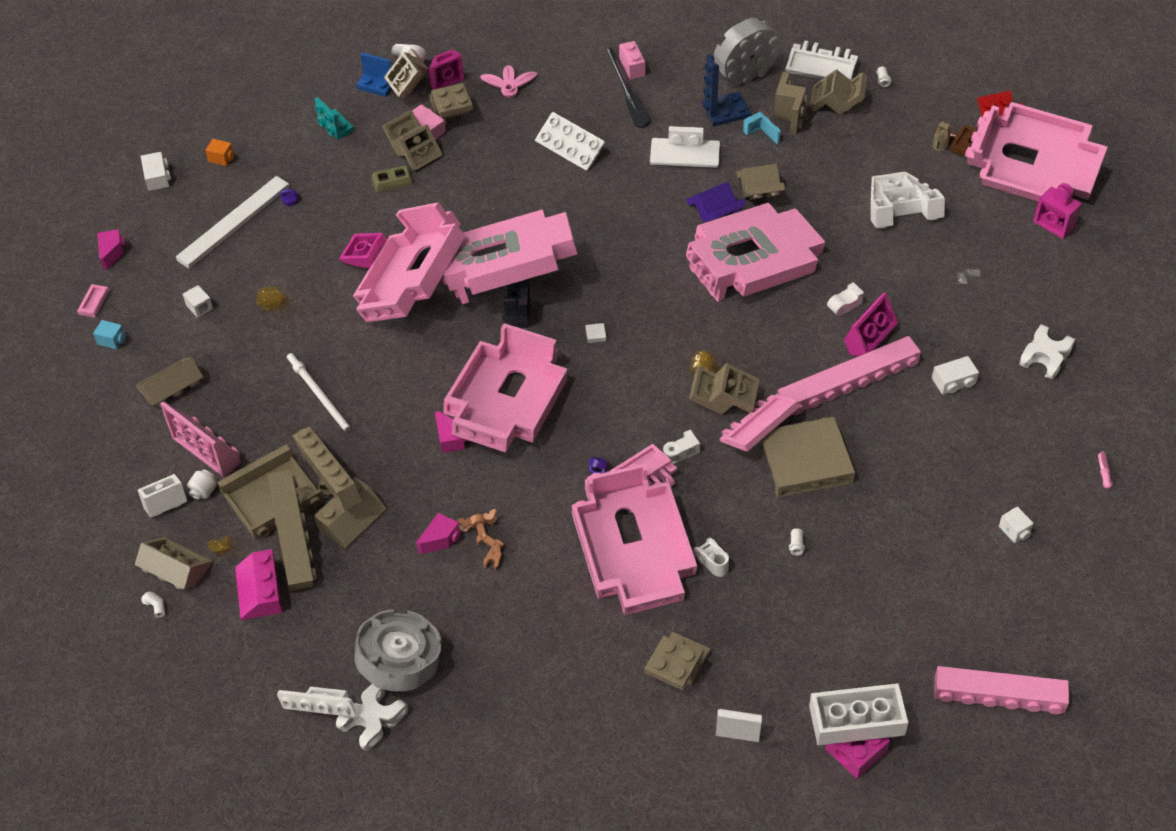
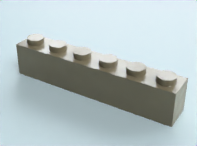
[292,426,362,511]
[267,470,317,592]

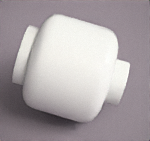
[187,470,217,500]

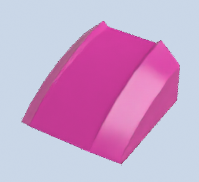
[429,50,464,90]
[339,233,387,268]

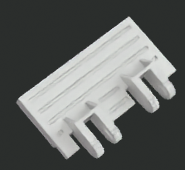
[786,41,858,80]

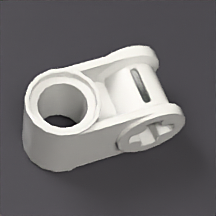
[693,538,729,577]

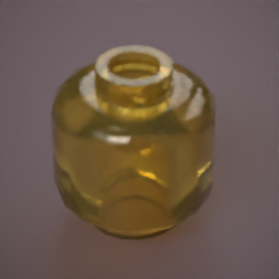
[256,286,284,311]
[689,351,715,375]

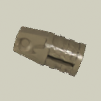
[933,121,950,151]

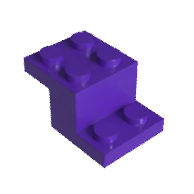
[686,181,746,223]

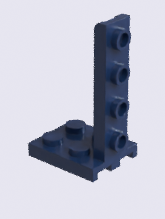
[702,54,751,127]

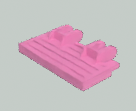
[720,394,799,451]
[609,444,677,513]

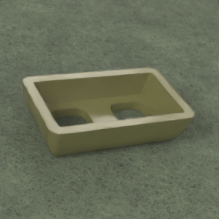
[372,166,414,192]

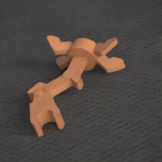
[457,509,504,571]

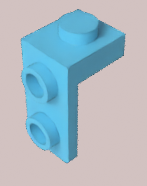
[743,112,781,144]

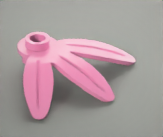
[480,65,538,98]

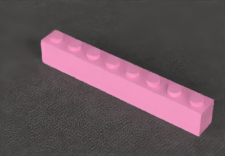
[777,336,921,417]

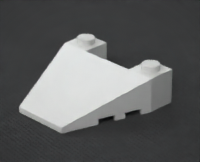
[871,172,945,228]

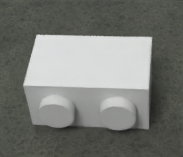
[141,152,171,191]
[932,356,979,395]
[138,474,187,518]

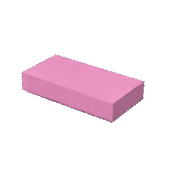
[77,284,110,317]

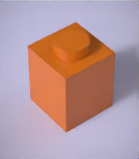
[205,139,234,166]

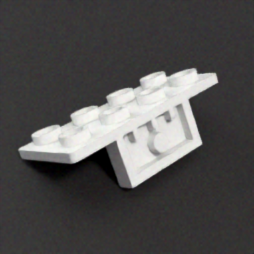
[535,112,605,171]
[650,126,720,168]

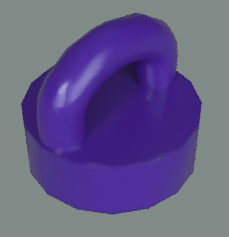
[281,189,299,206]
[588,457,609,474]

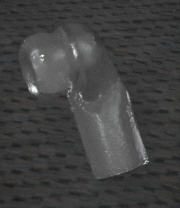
[957,269,980,284]

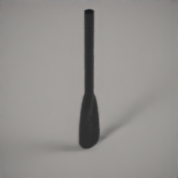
[607,48,650,128]

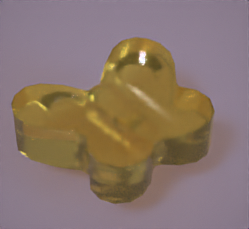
[207,536,231,553]

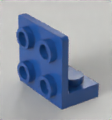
[356,53,392,97]

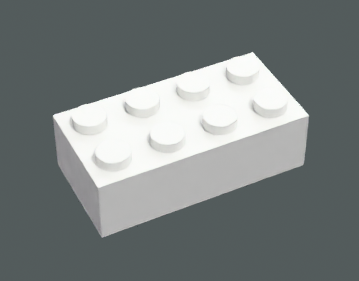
[809,684,908,745]

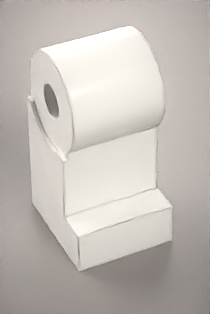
[827,282,864,316]
[663,430,700,464]

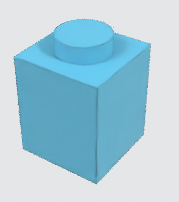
[93,320,125,350]

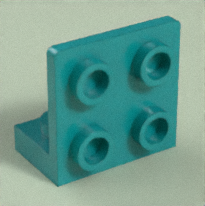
[314,97,354,140]

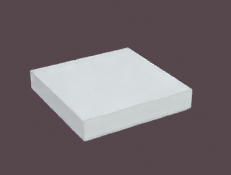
[716,709,762,742]

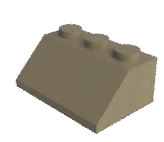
[136,357,203,406]
[314,477,387,549]
[135,537,213,590]

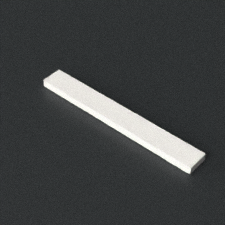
[176,176,290,269]

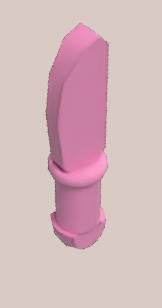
[1098,451,1113,489]

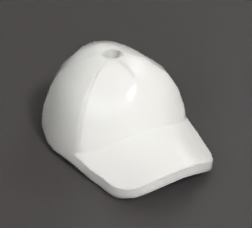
[391,44,427,62]

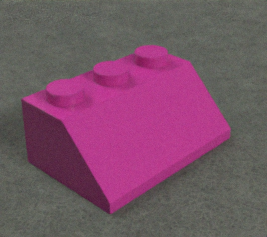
[844,293,898,356]
[235,549,282,620]

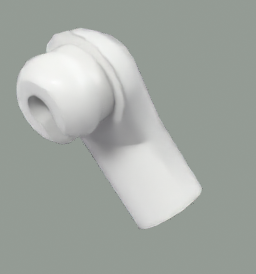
[141,592,165,618]

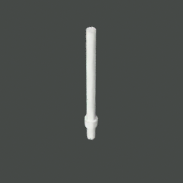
[287,353,351,432]

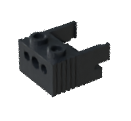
[502,279,530,328]

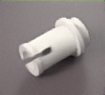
[876,67,891,87]
[789,529,805,556]

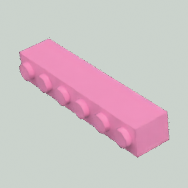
[934,666,1069,714]

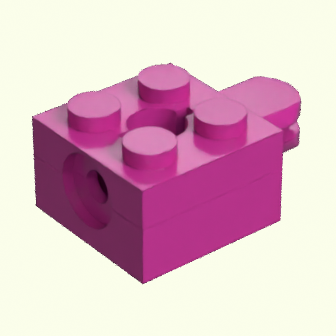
[1033,183,1082,239]
[825,737,890,779]

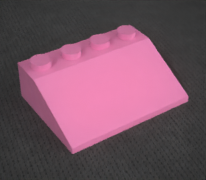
[160,402,241,478]

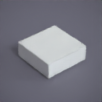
[585,323,606,343]

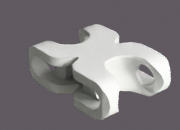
[1019,324,1075,380]
[336,684,408,751]

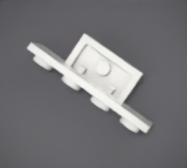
[277,687,357,717]

